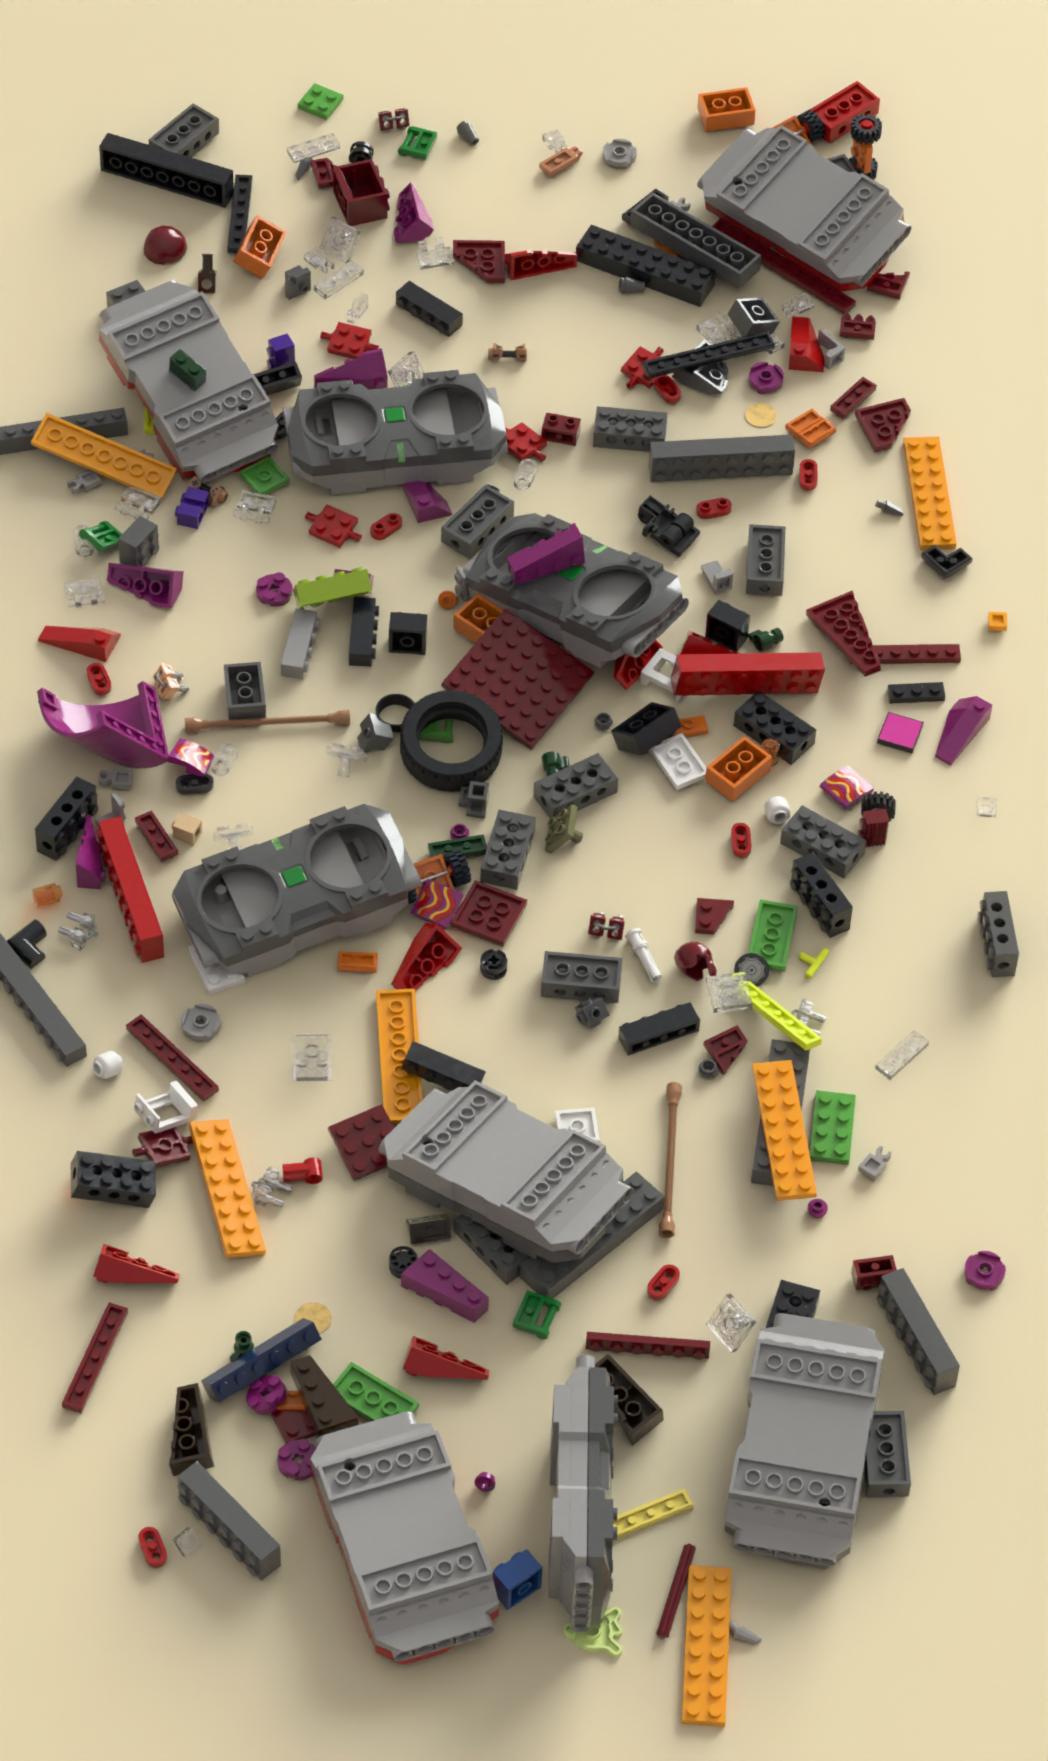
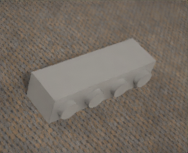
[281,608,320,679]

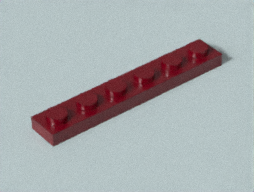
[850,644,961,664]
[126,1014,219,1102]
[62,1302,128,1414]
[586,1332,710,1359]

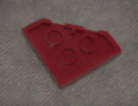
[453,240,505,283]
[855,398,911,452]

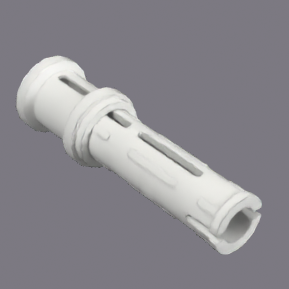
[625,928,662,983]

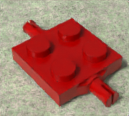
[320,322,379,359]
[621,346,664,389]
[505,422,547,462]
[305,504,362,548]

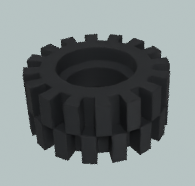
[861,791,896,822]

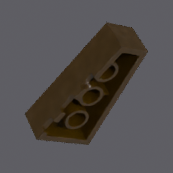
[595,1354,664,1446]
[291,1355,359,1438]
[169,1383,214,1476]

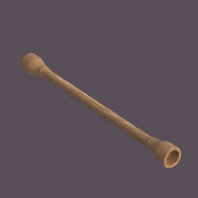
[185,710,350,733]
[659,1082,682,1238]

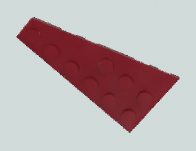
[806,590,881,677]

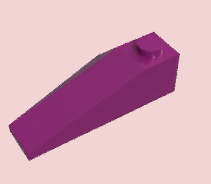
[394,182,434,243]
[314,348,388,390]
[401,481,452,523]
[107,563,184,608]
[935,696,992,766]

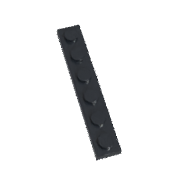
[227,174,253,253]

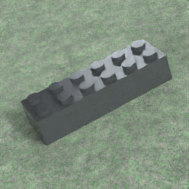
[877,1268,960,1395]
[177,1461,281,1581]

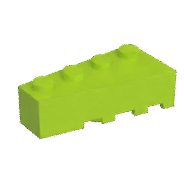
[293,567,372,609]

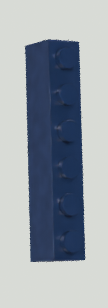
[201,1318,322,1403]

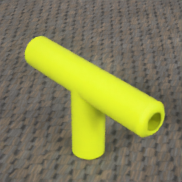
[799,948,829,979]

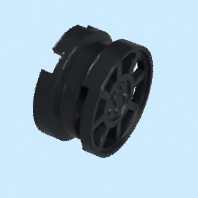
[349,141,374,163]
[480,949,508,980]
[389,1246,418,1279]

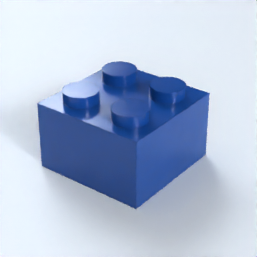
[493,1549,543,1610]

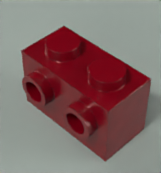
[541,412,581,446]
[851,1255,897,1291]

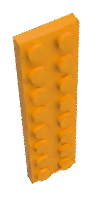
[31,413,177,501]
[903,436,957,550]
[376,989,423,1125]
[752,1060,817,1201]
[189,1119,266,1258]
[682,1565,732,1727]

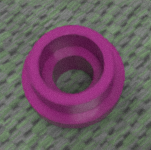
[450,824,469,839]
[807,1199,828,1218]
[474,1472,496,1492]

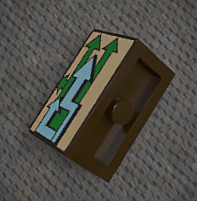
[406,1214,451,1244]

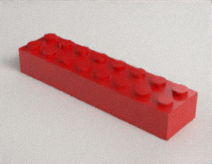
[670,652,825,696]
[96,816,164,963]

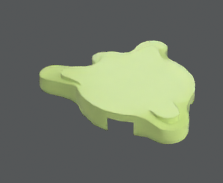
[563,1607,622,1658]

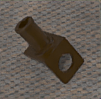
[198,254,217,293]

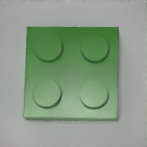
[298,83,343,120]
[239,456,290,498]

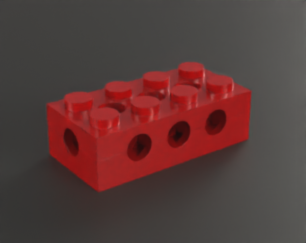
[809,81,880,143]

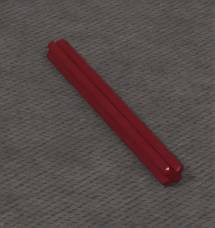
[657,1543,696,1639]

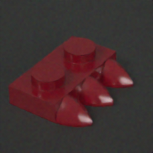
[839,313,876,340]

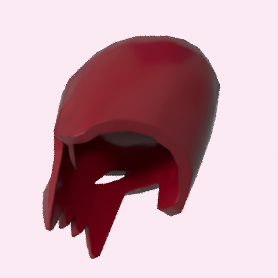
[674,941,717,982]

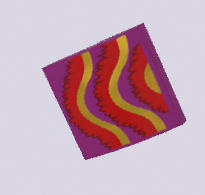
[168,738,215,777]
[819,766,874,809]
[410,879,464,929]

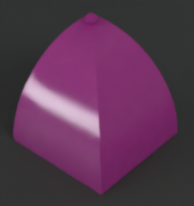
[37,681,169,769]

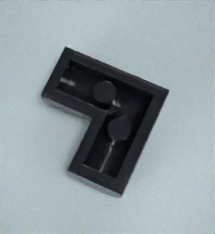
[921,545,973,579]
[7,919,47,969]

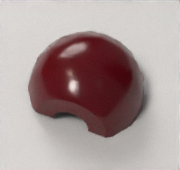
[144,225,188,265]

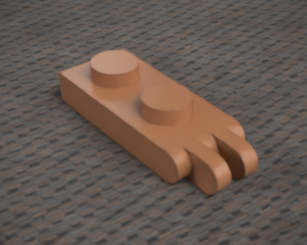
[539,146,583,177]

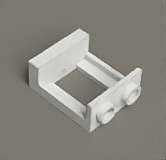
[640,648,686,702]
[134,1081,198,1134]

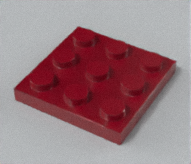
[451,880,528,947]
[328,1104,394,1181]

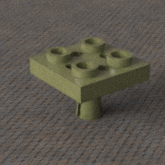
[545,804,583,853]

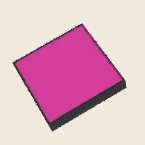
[877,712,924,753]

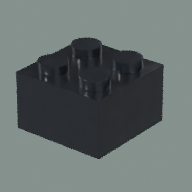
[705,600,750,652]
[389,612,428,655]

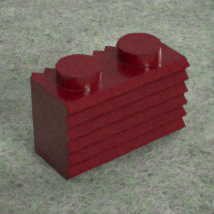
[858,809,889,848]

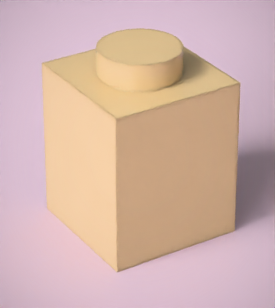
[171,812,202,845]

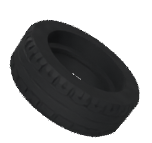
[400,690,503,792]

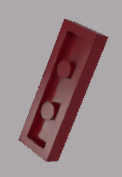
[830,377,877,419]
[135,810,178,862]

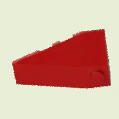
[505,250,577,280]
[788,316,824,372]
[38,626,121,662]
[680,630,741,654]
[613,640,663,690]
[391,923,462,990]
[93,1244,180,1283]
[403,1336,489,1380]

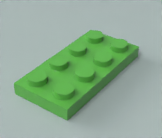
[749,899,798,972]
[810,1090,856,1165]
[333,1362,419,1422]

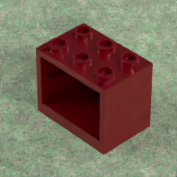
[333,159,390,227]

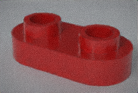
[654,375,681,404]
[799,459,818,491]
[696,498,732,519]
[370,513,402,540]
[87,663,112,695]
[731,823,752,858]
[647,1264,680,1300]
[138,1527,167,1568]

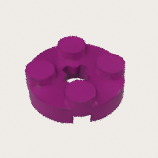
[748,362,784,394]
[256,572,293,607]
[964,1251,1006,1291]
[246,1375,287,1415]
[277,1438,316,1481]

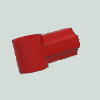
[282,1157,323,1184]

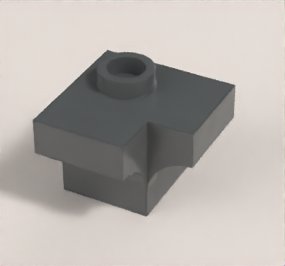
[285,265,311,300]
[357,713,394,753]
[458,781,489,819]

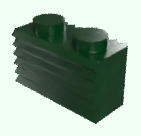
[169,349,207,391]

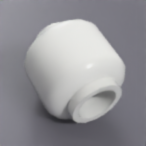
[764,796,791,824]
[92,1051,123,1079]

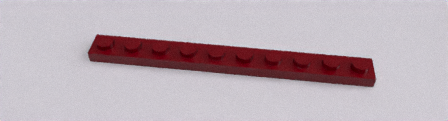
[712,218,856,314]

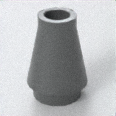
[456,121,479,146]
[619,276,645,293]

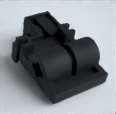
[638,495,700,557]

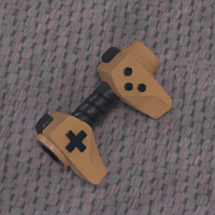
[488,343,527,361]
[186,476,228,507]

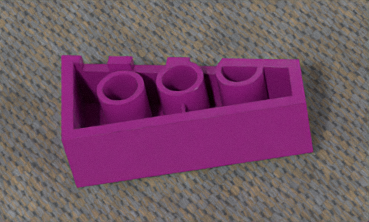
[507,523,585,585]
[401,1249,489,1323]

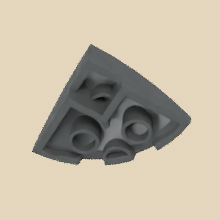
[672,339,728,394]

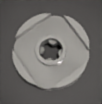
[603,139,637,169]
[181,1004,221,1041]

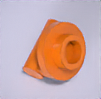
[438,591,458,609]

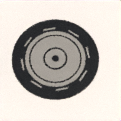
[734,953,769,987]

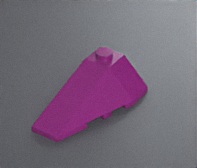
[75,815,106,889]

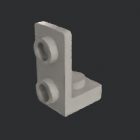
[818,329,845,370]
[701,561,733,593]
[454,565,473,602]
[95,792,126,828]

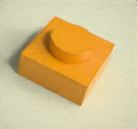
[988,612,1007,631]

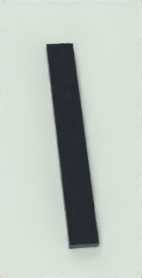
[641,331,775,379]

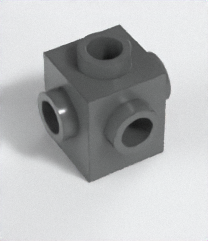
[575,997,610,1027]

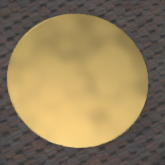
[745,403,777,427]
[295,1302,332,1333]

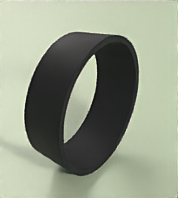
[375,694,415,732]

